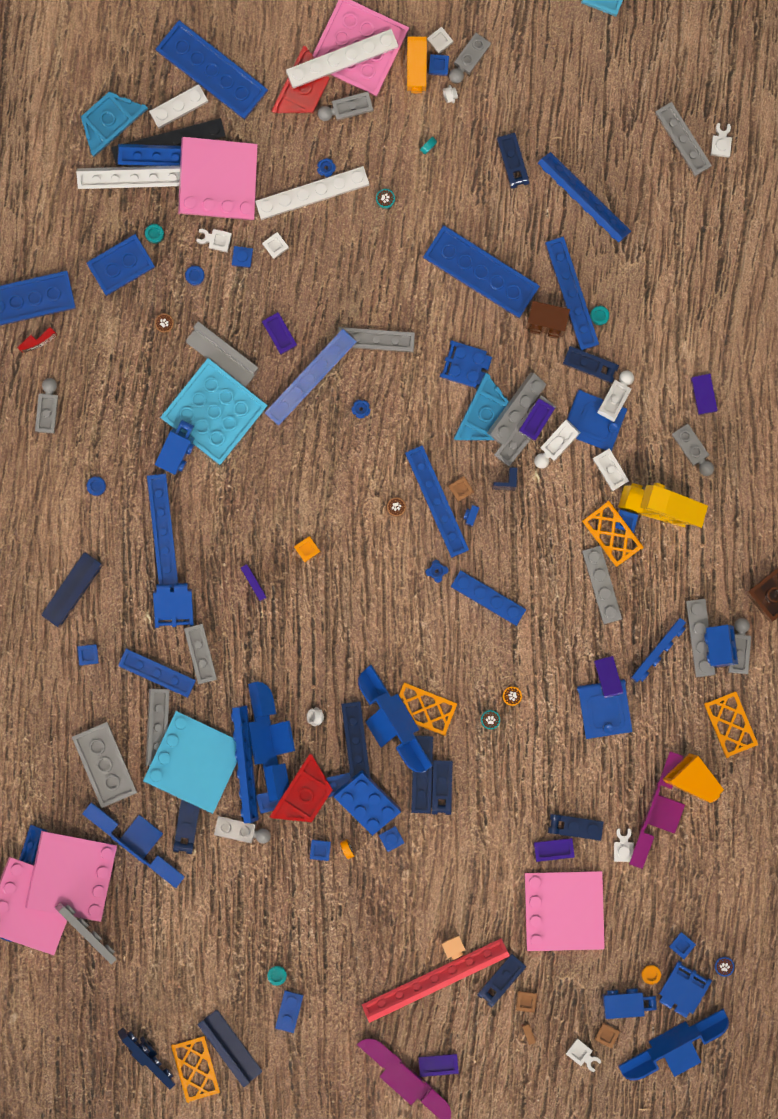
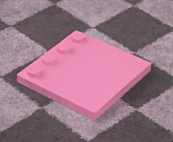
[313,0,409,97]
[178,137,257,220]
[25,831,117,922]
[0,857,67,955]
[525,871,604,951]

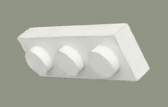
[149,84,208,129]

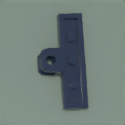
[117,1028,176,1090]

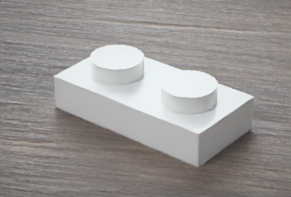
[593,448,629,491]

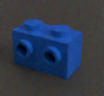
[704,625,738,667]

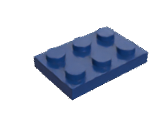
[87,234,155,296]
[333,770,401,836]

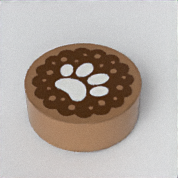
[155,313,174,333]
[387,497,406,517]

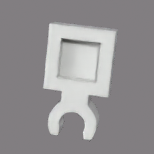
[710,123,732,158]
[197,229,232,253]
[614,829,634,862]
[565,1038,601,1072]

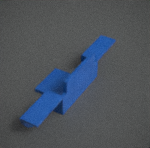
[358,665,433,773]
[247,682,295,802]
[82,803,185,888]
[618,1008,729,1080]

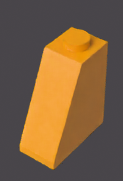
[407,37,427,94]
[663,753,724,803]

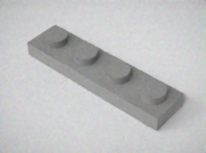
[655,102,712,177]
[338,327,415,353]
[487,372,547,445]
[494,395,556,467]
[582,546,622,625]
[686,599,715,678]
[146,689,170,766]
[55,902,116,964]

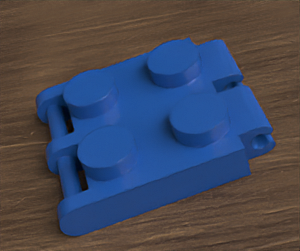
[439,341,492,389]
[153,583,194,628]
[659,960,712,1018]

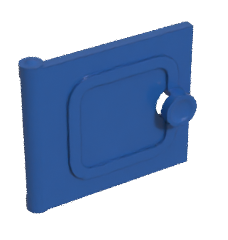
[567,390,627,451]
[577,679,633,739]

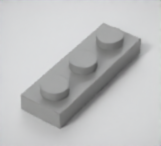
[184,624,217,684]

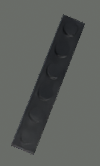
[111,118,226,167]

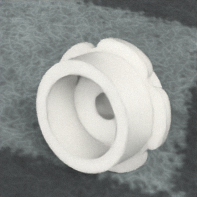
[443,85,458,103]
[307,707,324,726]

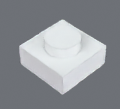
[427,27,453,55]
[262,232,289,259]

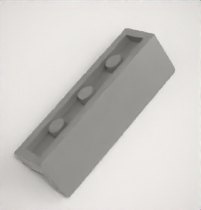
[186,322,259,387]

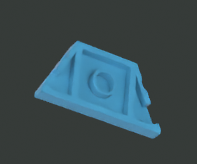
[81,92,148,157]
[453,373,509,440]

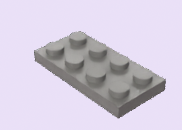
[72,722,138,808]

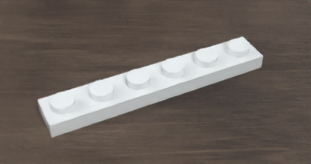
[286,29,399,89]
[76,166,180,189]
[255,166,369,220]

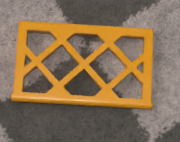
[582,501,644,567]
[399,683,457,736]
[704,691,758,758]
[171,1036,220,1103]

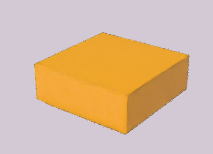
[294,536,320,562]

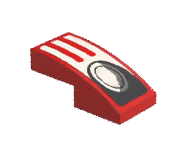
[17,327,57,353]

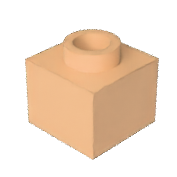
[441,935,465,960]

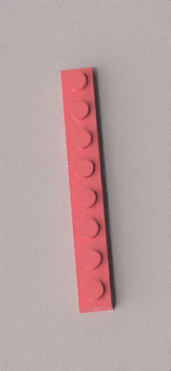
[362,938,510,1023]

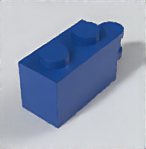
[155,420,195,475]
[603,988,657,1019]

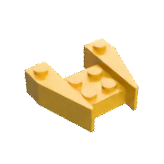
[618,483,708,528]

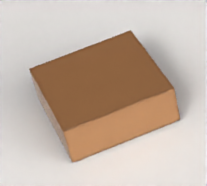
[448,476,474,502]
[515,991,537,1013]
[594,1022,621,1049]
[521,1023,536,1045]

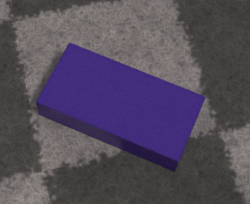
[262,312,297,355]
[691,374,718,415]
[519,399,555,441]
[241,564,267,602]
[594,656,623,698]
[534,838,575,862]
[418,1053,459,1077]

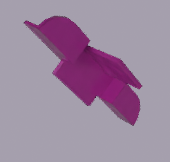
[629,751,685,869]
[357,1038,451,1119]

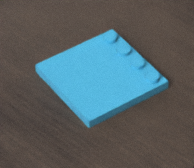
[160,358,268,465]
[143,711,237,814]

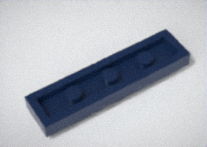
[341,701,371,779]
[411,736,433,814]

